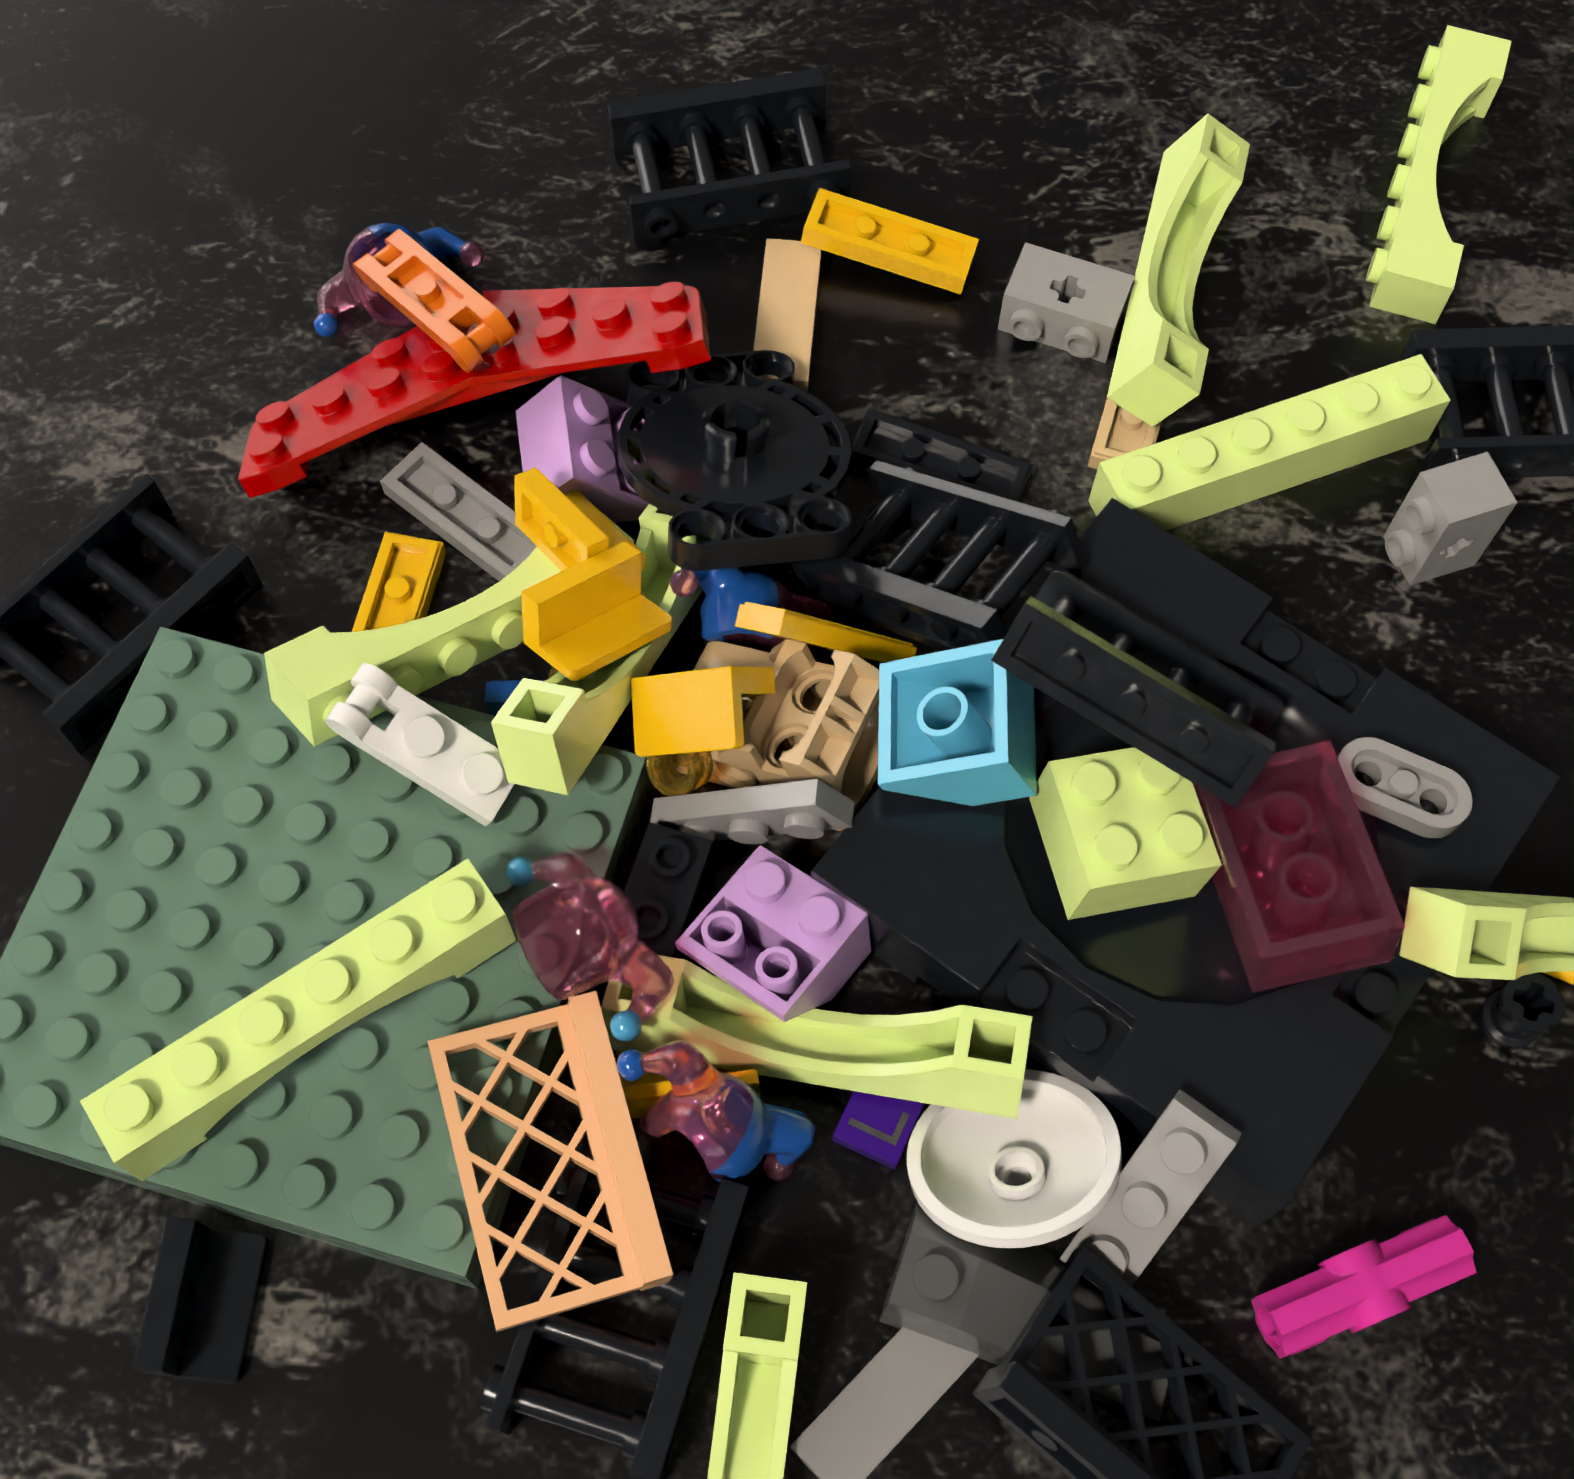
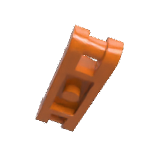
[353,229,516,373]

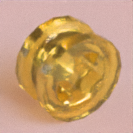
[646,751,713,796]

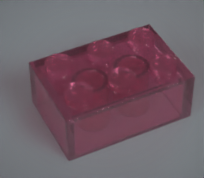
[1193,740,1405,993]

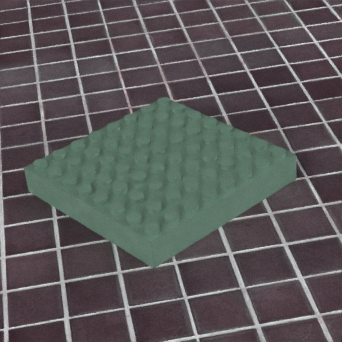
[0,627,651,1289]

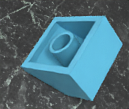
[878,639,1037,806]

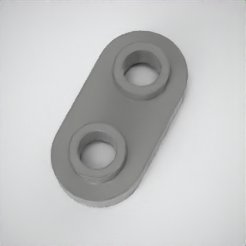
[1331,737,1473,838]

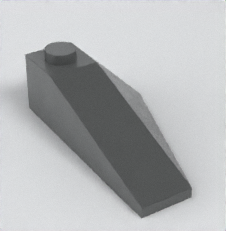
[879,1201,1168,1424]

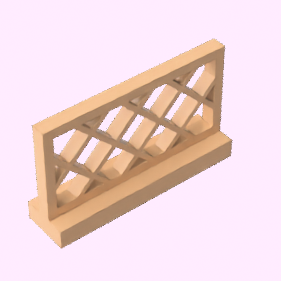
[427,991,673,1332]

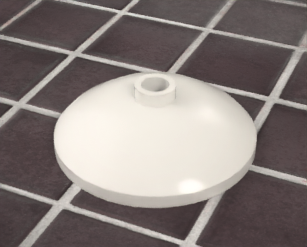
[907,1070,1122,1248]

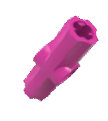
[1251,1215,1477,1359]

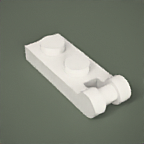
[325,663,514,827]

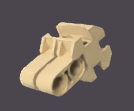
[655,639,879,831]

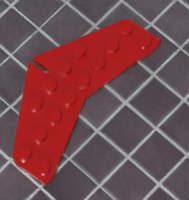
[238,282,711,498]

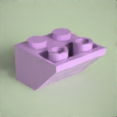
[516,375,649,523]
[675,845,871,1022]

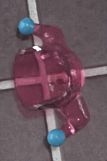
[506,851,675,1042]

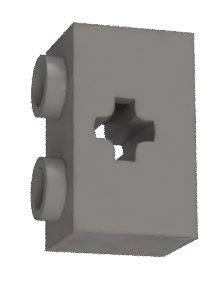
[998,242,1135,363]
[1383,452,1518,586]

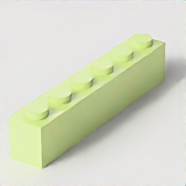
[1088,354,1451,531]

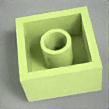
[1029,747,1222,920]

